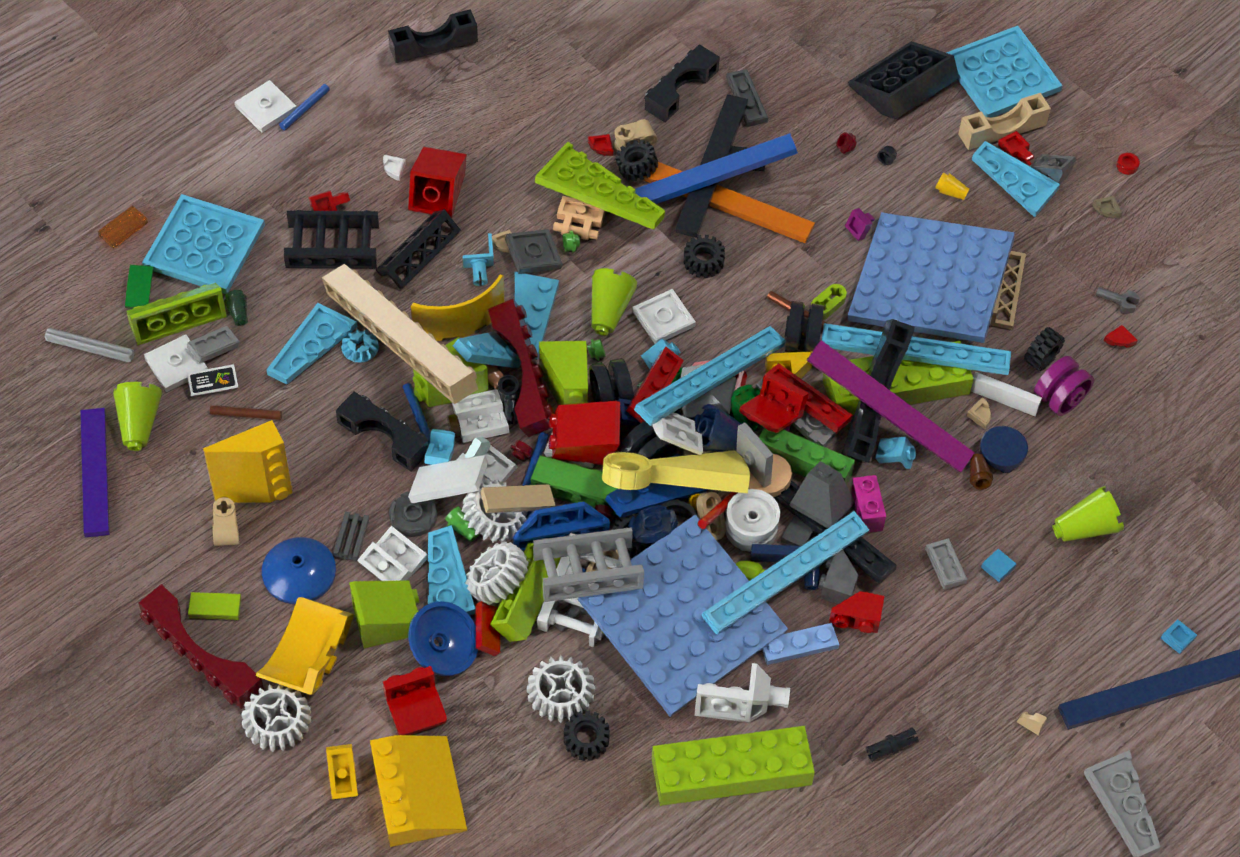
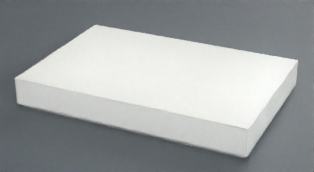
[408,455,488,503]

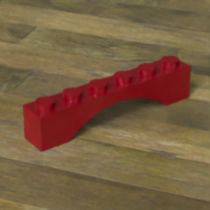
[488,299,554,437]
[138,584,264,709]

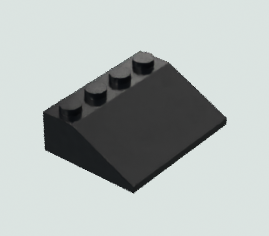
[848,41,959,119]

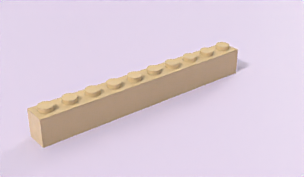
[322,264,478,404]

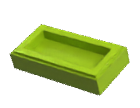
[188,592,242,620]

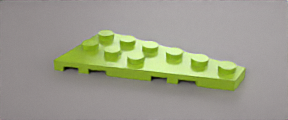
[535,142,665,230]

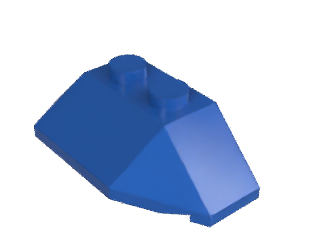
[513,502,610,552]

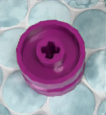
[1034,356,1095,416]

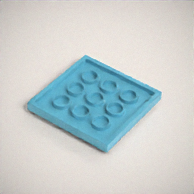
[946,26,1063,118]
[142,194,265,295]

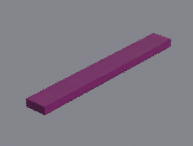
[806,340,975,472]

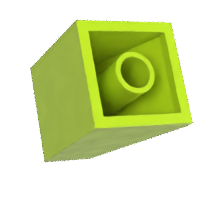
[412,337,488,407]
[539,341,588,405]
[349,580,419,649]

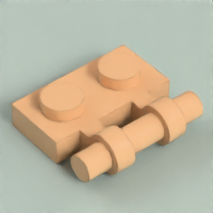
[553,196,606,240]

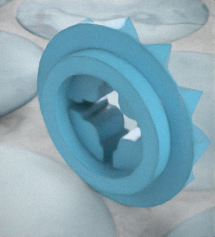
[341,329,379,362]

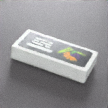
[187,364,238,397]

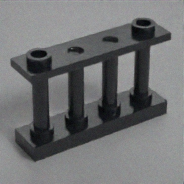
[283,210,379,269]

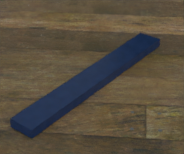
[1058,649,1240,730]

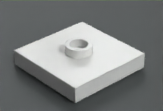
[235,80,297,133]
[632,289,696,344]
[144,335,208,392]

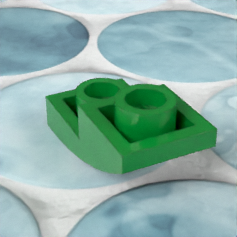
[125,264,153,309]

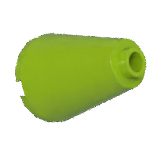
[591,268,637,336]
[113,382,162,451]
[1052,486,1124,542]

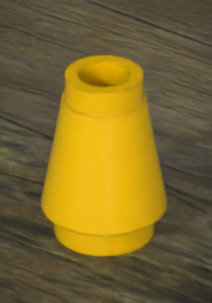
[935,172,970,200]

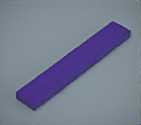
[80,408,110,537]

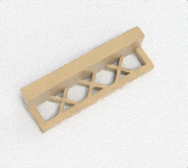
[989,251,1026,330]

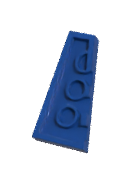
[605,453,708,518]

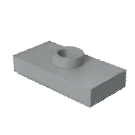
[187,326,240,364]
[925,538,967,590]

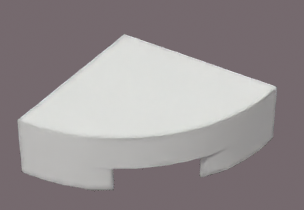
[383,155,406,181]

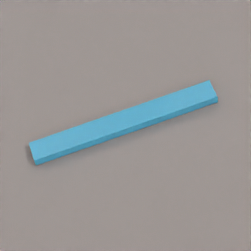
[822,323,1011,375]
[634,326,786,426]
[701,511,869,635]

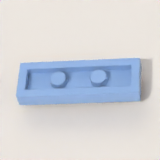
[762,623,839,665]

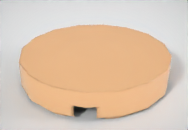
[749,454,792,497]

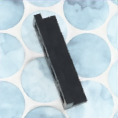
[375,209,461,289]

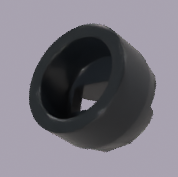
[877,146,897,165]

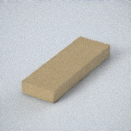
[480,484,555,513]

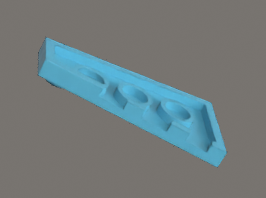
[972,141,1060,217]
[515,272,559,360]
[267,303,358,384]
[453,331,521,368]
[428,525,476,616]

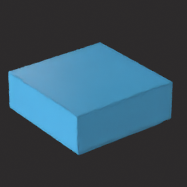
[981,549,1016,583]
[1161,619,1197,654]

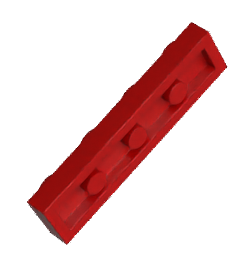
[626,347,684,423]
[763,363,853,433]

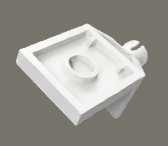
[694,663,790,723]

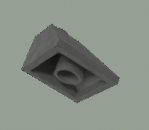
[680,364,736,420]
[790,461,855,528]

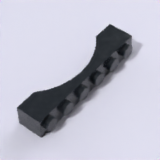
[841,319,915,463]

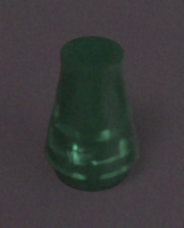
[224,290,248,326]

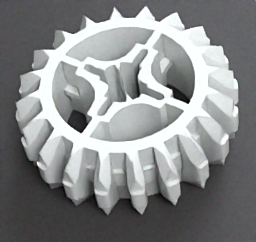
[462,479,528,543]
[465,541,529,605]
[527,656,595,723]
[242,684,311,752]

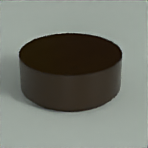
[447,414,461,438]

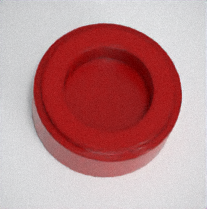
[1116,153,1140,175]

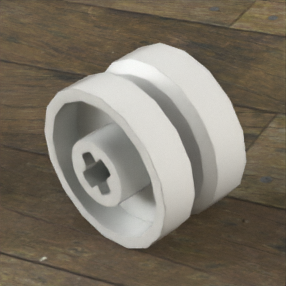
[725,489,780,552]

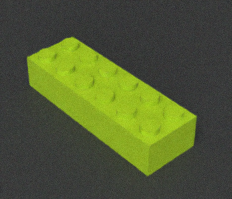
[822,341,974,415]
[652,726,815,806]

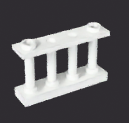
[537,533,622,647]

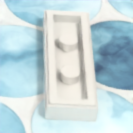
[971,372,1042,416]

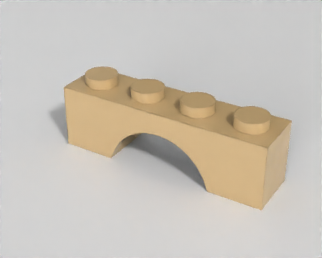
[958,93,1051,150]

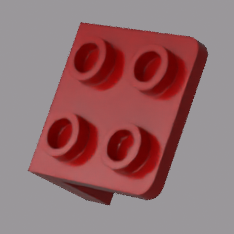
[739,372,809,433]
[382,666,447,735]

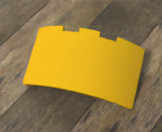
[411,274,505,341]
[256,597,354,695]

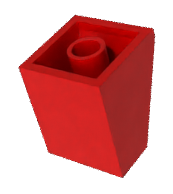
[408,147,467,218]
[548,401,620,465]

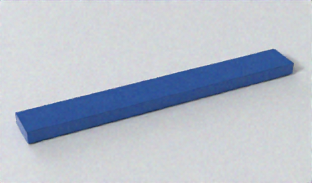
[635,133,798,204]

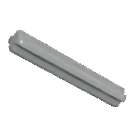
[45,328,134,362]

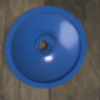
[262,537,336,604]
[408,601,478,676]

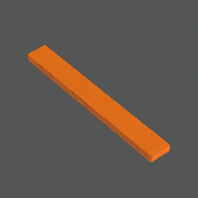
[643,162,815,243]

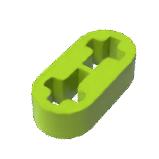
[811,284,847,320]

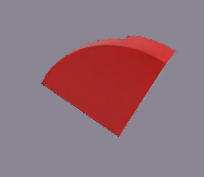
[588,134,613,156]
[1104,325,1138,348]

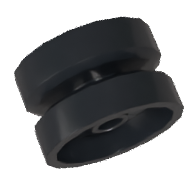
[784,301,824,352]
[589,358,634,402]
[618,421,679,459]

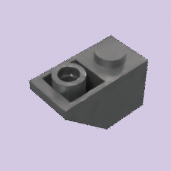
[818,550,858,604]

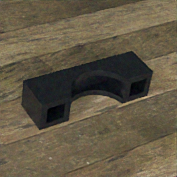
[388,9,478,63]
[644,44,720,122]
[336,391,429,472]

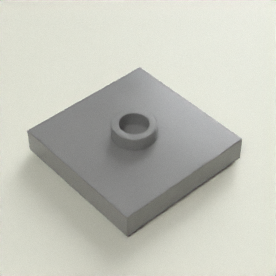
[736,423,773,488]

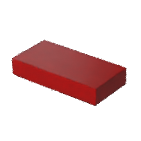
[476,601,500,656]

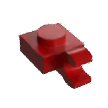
[998,131,1034,166]
[308,190,350,211]

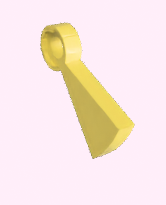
[602,450,750,494]

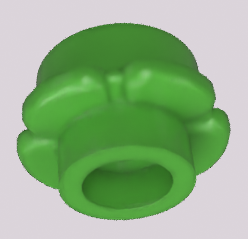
[562,230,580,253]
[587,339,606,361]

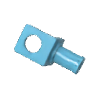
[462,233,494,286]

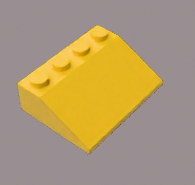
[203,420,293,503]
[370,735,467,847]

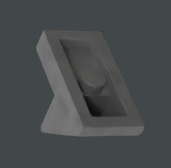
[1030,154,1076,184]

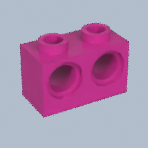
[850,475,886,533]

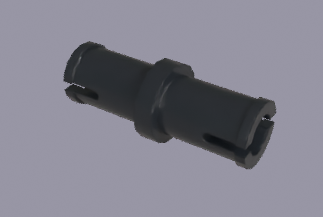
[865,727,919,762]

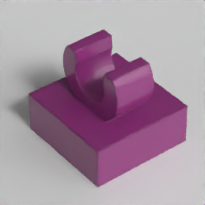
[845,208,875,241]

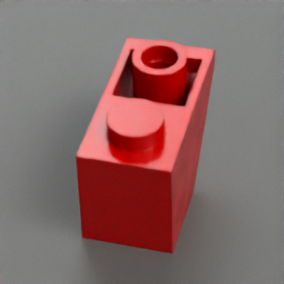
[829,591,885,633]

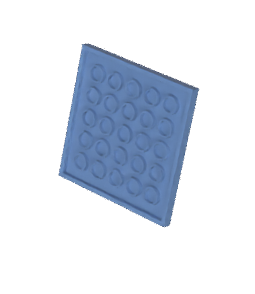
[848,212,1015,343]
[578,515,788,717]

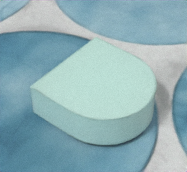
[465,437,490,458]

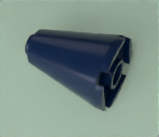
[693,404,741,452]

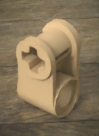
[613,119,658,152]
[213,497,239,546]

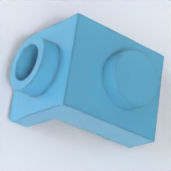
[641,339,681,369]
[424,429,455,465]
[876,436,916,469]

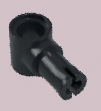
[498,375,520,425]

